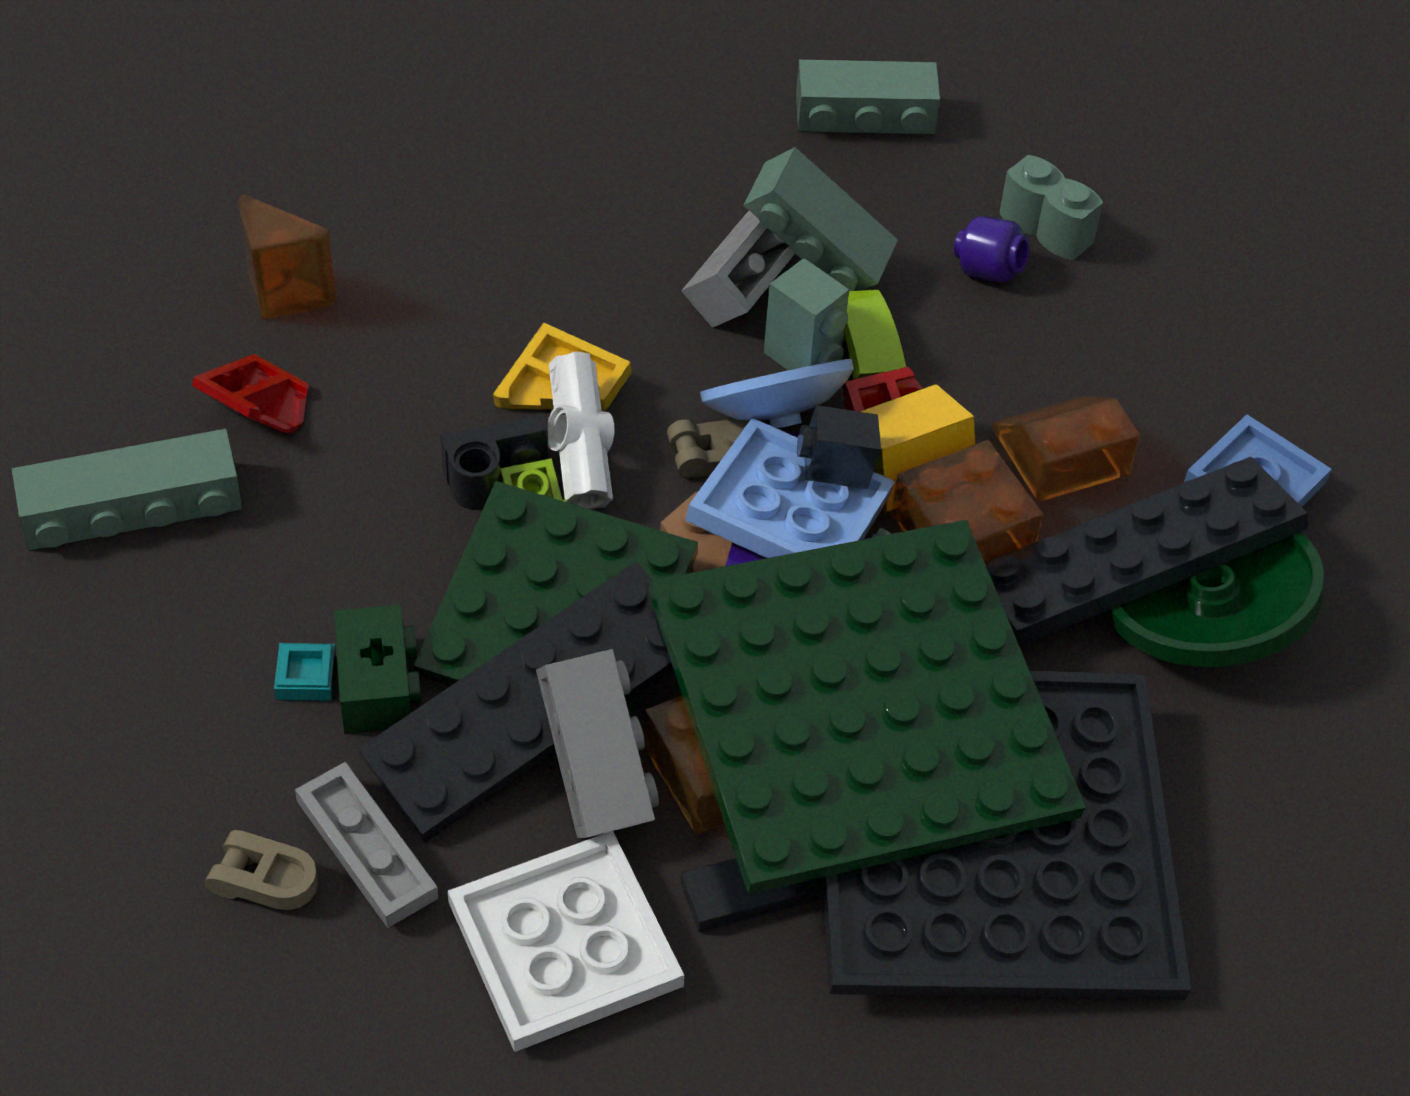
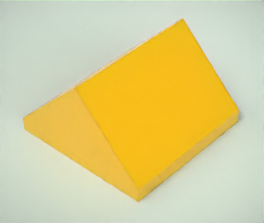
[860,384,977,514]

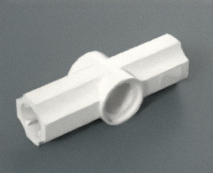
[547,351,615,510]

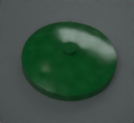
[1106,532,1324,667]

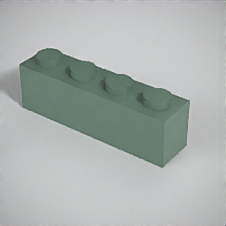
[12,429,243,550]

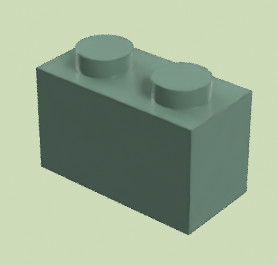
[764,258,849,370]

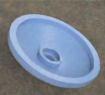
[700,359,854,429]

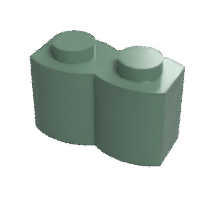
[999,155,1103,260]

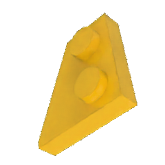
[493,323,632,411]

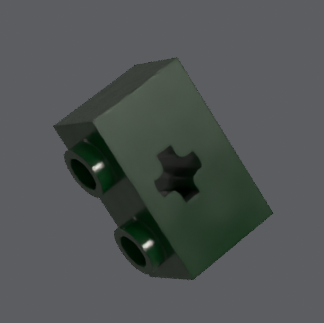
[334,604,421,734]

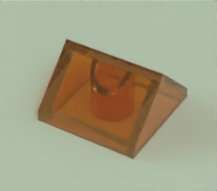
[238,194,336,320]

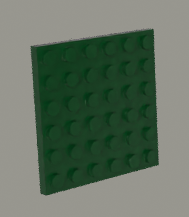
[649,519,1086,894]

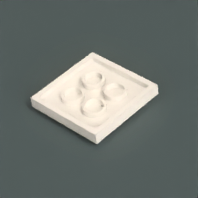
[448,831,684,1052]

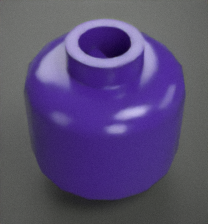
[954,216,1030,283]

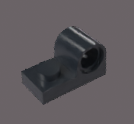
[440,414,548,510]

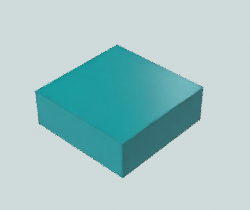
[274,643,336,701]

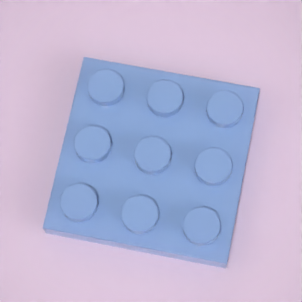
[685,418,895,558]

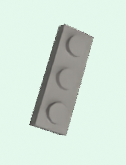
[295,762,438,928]

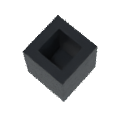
[797,405,881,489]

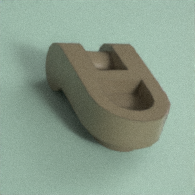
[667,419,749,478]
[204,830,318,910]

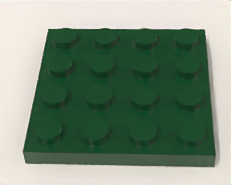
[413,481,698,717]

